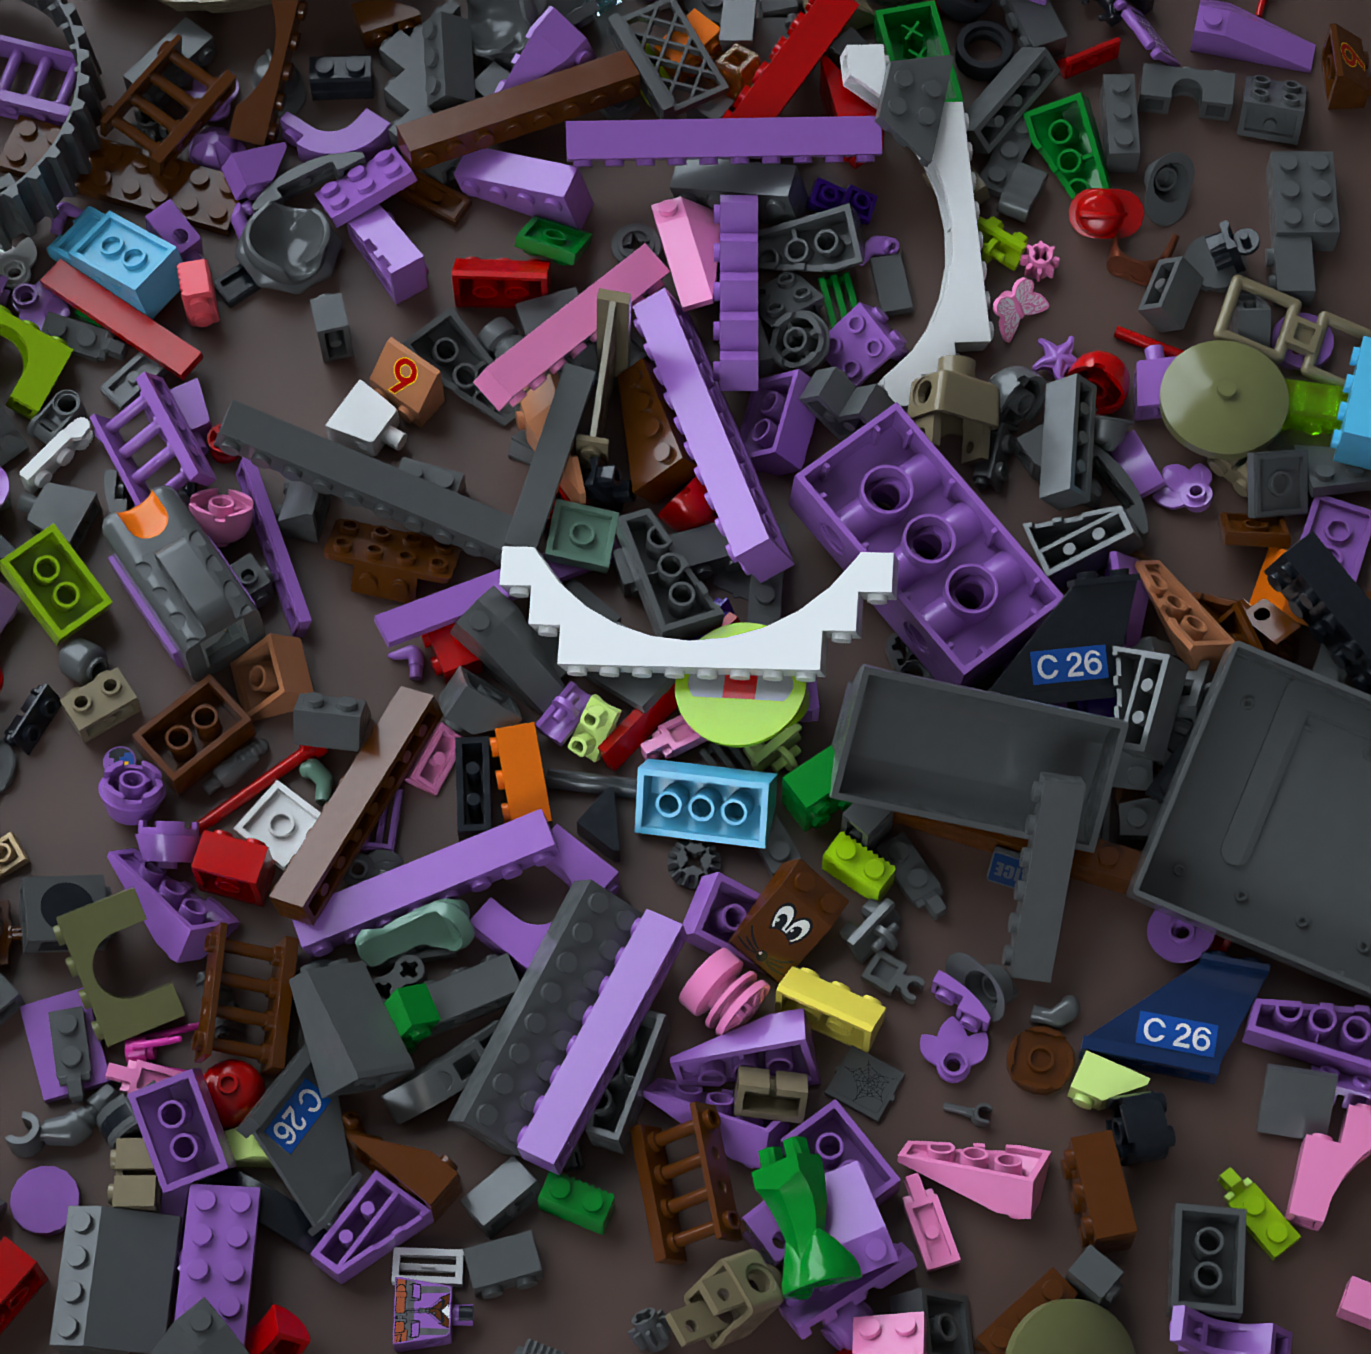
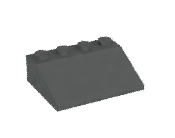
[49,1206,183,1354]

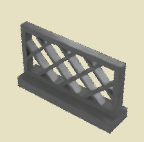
[607,0,729,119]

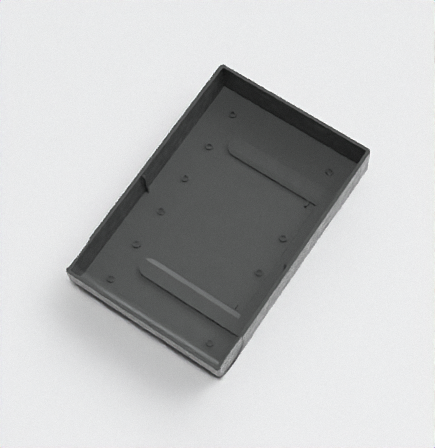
[1125,641,1371,1000]

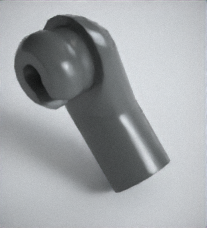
[1030,995,1080,1028]

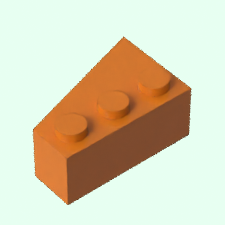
[489,722,552,823]

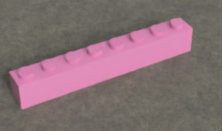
[473,243,670,411]

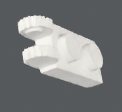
[20,416,94,495]

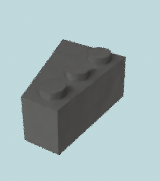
[1023,505,1145,590]

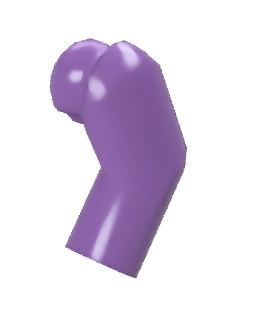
[231,200,253,239]
[860,236,900,266]

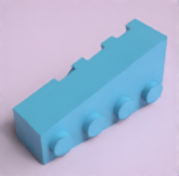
[1330,336,1371,470]

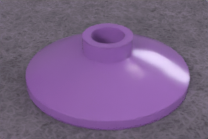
[1147,910,1215,963]

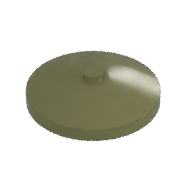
[1159,340,1289,460]
[1005,1299,1136,1354]

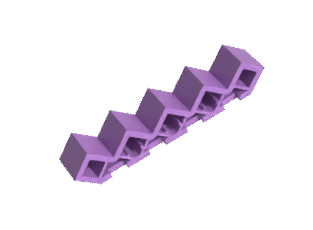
[713,195,758,391]

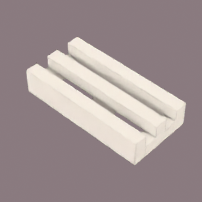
[391,1247,465,1288]

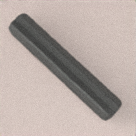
[545,769,637,798]

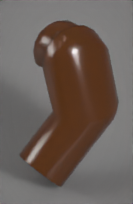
[342,1110,383,1148]

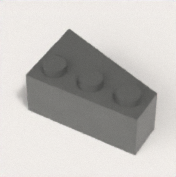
[1113,646,1189,762]

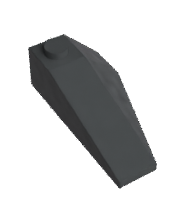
[401,306,520,427]
[450,586,565,715]

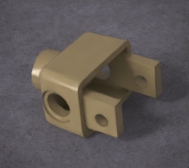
[907,355,999,466]
[665,1249,784,1349]

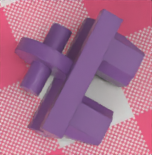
[535,681,591,747]

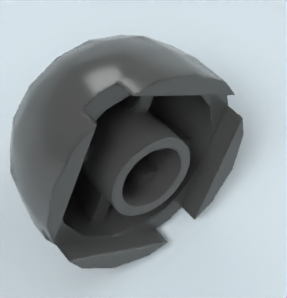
[989,365,1048,431]

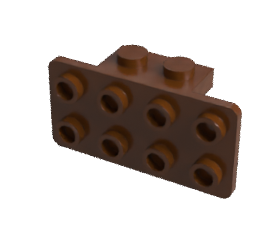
[323,518,462,603]

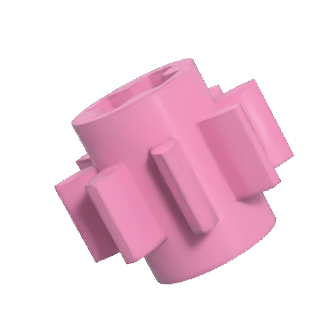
[1020,241,1060,282]

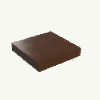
[1218,512,1291,548]

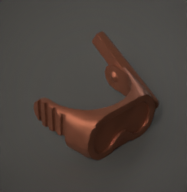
[1106,233,1180,286]

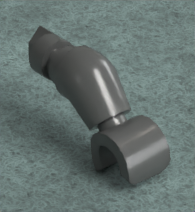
[4,1083,120,1158]

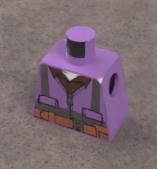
[393,1277,474,1352]

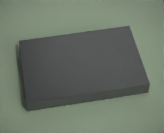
[583,621,676,714]

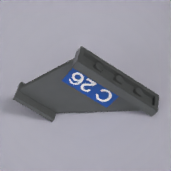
[236,1041,363,1237]

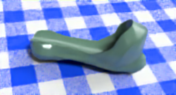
[355,898,475,967]

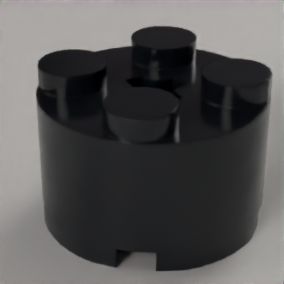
[1105,1090,1176,1166]

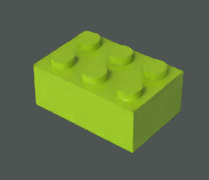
[0,523,113,646]

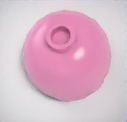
[188,488,254,547]

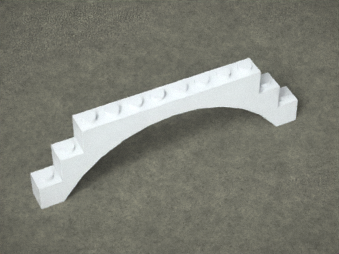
[840,44,994,413]
[499,546,899,682]

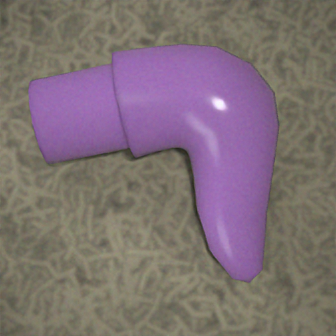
[50,202,84,235]
[387,645,424,681]

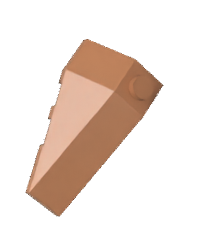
[1134,560,1235,675]

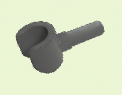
[943,1102,993,1127]

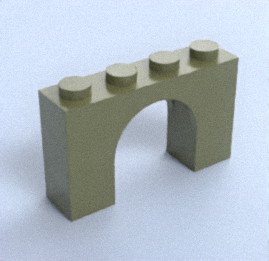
[52,886,185,1047]

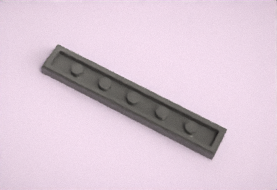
[504,362,597,550]

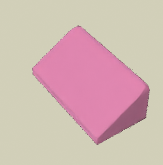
[404,722,463,796]

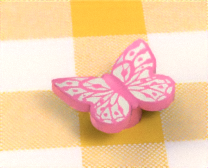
[993,277,1049,343]

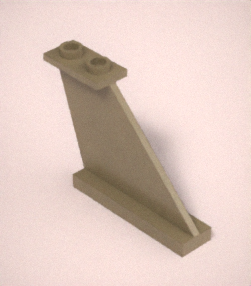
[576,288,631,476]

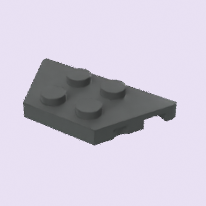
[875,55,954,167]

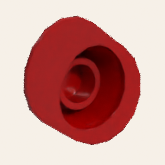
[1068,188,1144,239]

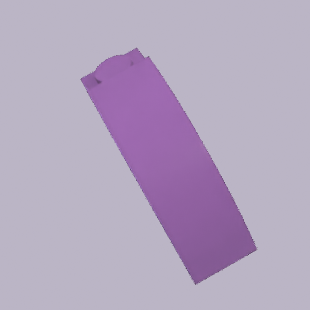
[280,108,391,163]
[1169,1305,1293,1354]

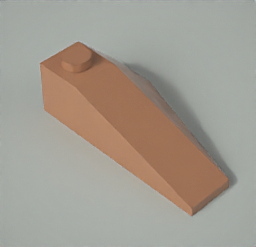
[515,373,586,505]

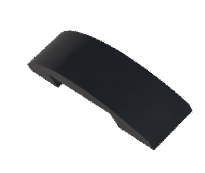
[198,1168,328,1255]

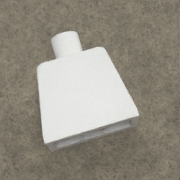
[325,379,408,457]

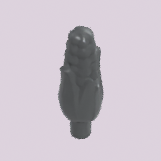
[201,739,269,796]

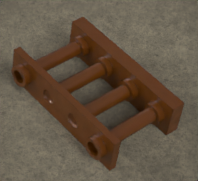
[99,34,237,177]
[191,922,299,1077]
[630,1101,743,1265]

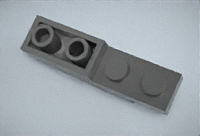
[380,1020,500,1125]

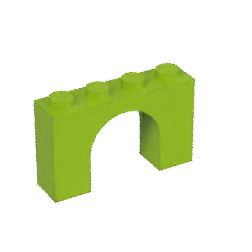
[0,305,74,420]

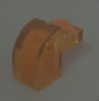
[698,43,761,99]

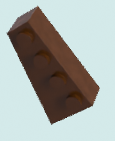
[618,358,697,505]

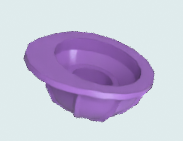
[189,126,246,172]

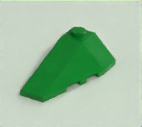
[1023,92,1112,200]

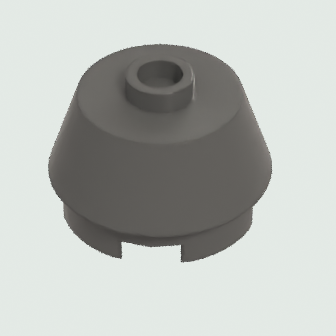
[769,310,830,372]

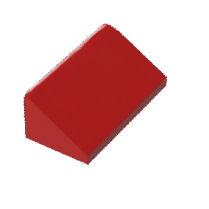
[1055,37,1121,79]

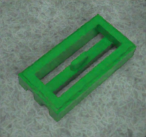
[818,272,858,330]

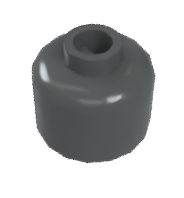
[59,638,108,685]

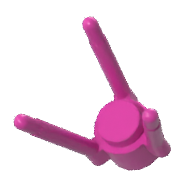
[125,1022,199,1072]

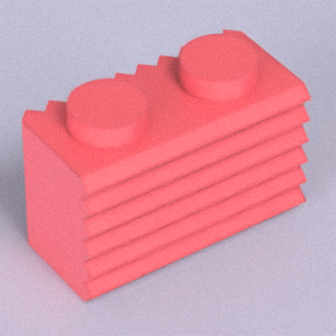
[176,259,220,327]

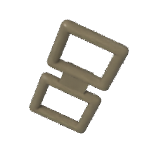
[1213,274,1371,394]

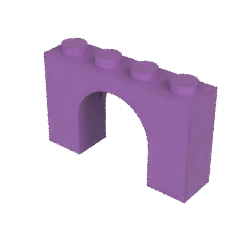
[470,824,620,975]

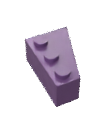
[347,204,429,305]

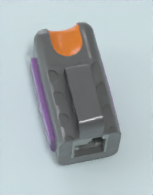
[102,485,266,682]

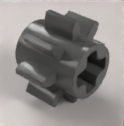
[131,106,168,142]
[628,1307,672,1353]

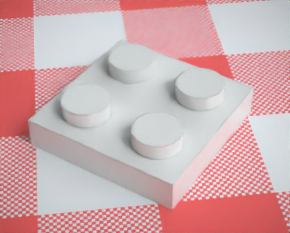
[233,780,321,871]

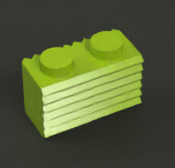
[821,831,896,902]

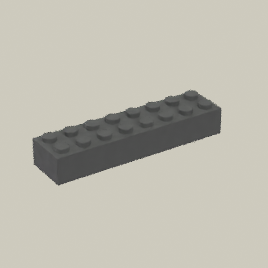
[447,879,643,1156]

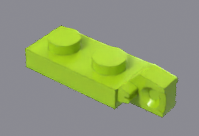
[1217,1167,1301,1261]

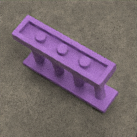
[0,35,77,126]
[89,371,217,507]

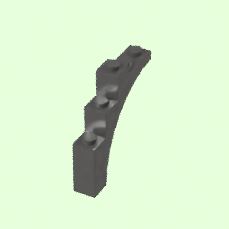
[379,0,462,186]

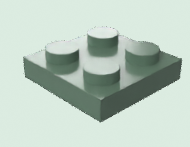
[544,499,619,574]

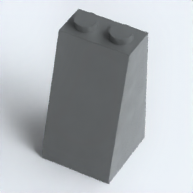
[289,958,415,1099]

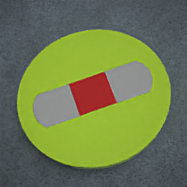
[675,622,810,748]

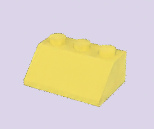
[775,966,886,1053]

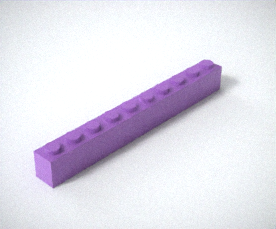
[566,116,882,167]

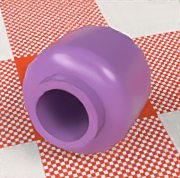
[821,1301,874,1351]

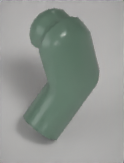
[299,758,333,805]

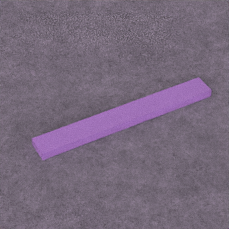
[374,538,620,648]

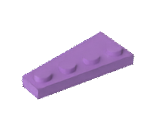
[778,1242,918,1340]

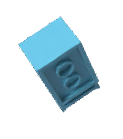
[46,206,183,319]

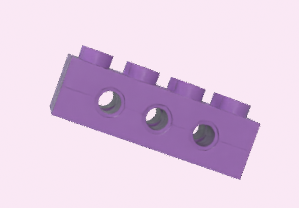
[788,402,1064,688]

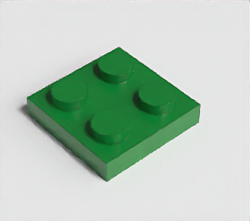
[514,215,593,266]

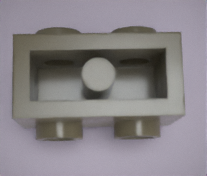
[60,667,142,743]

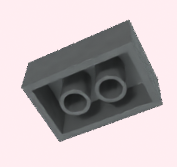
[1266,151,1340,251]
[1166,1203,1247,1323]

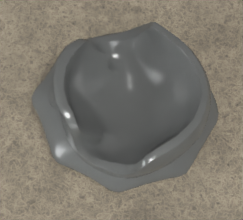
[466,0,548,70]
[235,201,343,294]

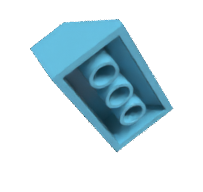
[634,758,778,849]

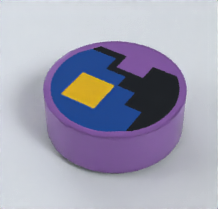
[103,746,138,770]

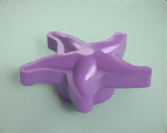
[1032,336,1077,380]

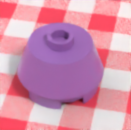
[98,760,166,825]
[135,820,201,869]

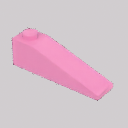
[651,196,720,312]
[897,1141,1051,1220]

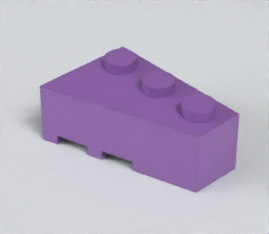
[310,1170,434,1285]

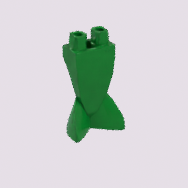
[751,1136,862,1300]

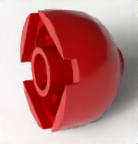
[1066,350,1131,415]
[657,476,717,532]
[203,1058,267,1129]

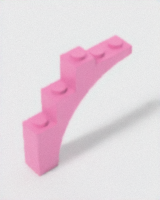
[1285,1103,1371,1231]

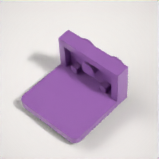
[826,302,910,387]

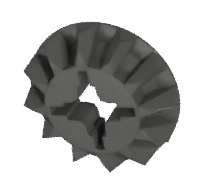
[611,223,661,263]
[667,839,721,889]

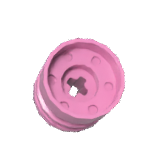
[679,947,770,1036]

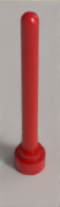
[189,745,328,836]

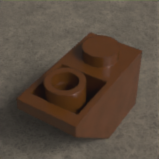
[351,0,422,50]

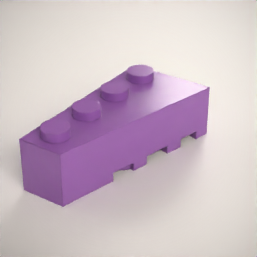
[454,148,594,230]
[1241,998,1371,1079]

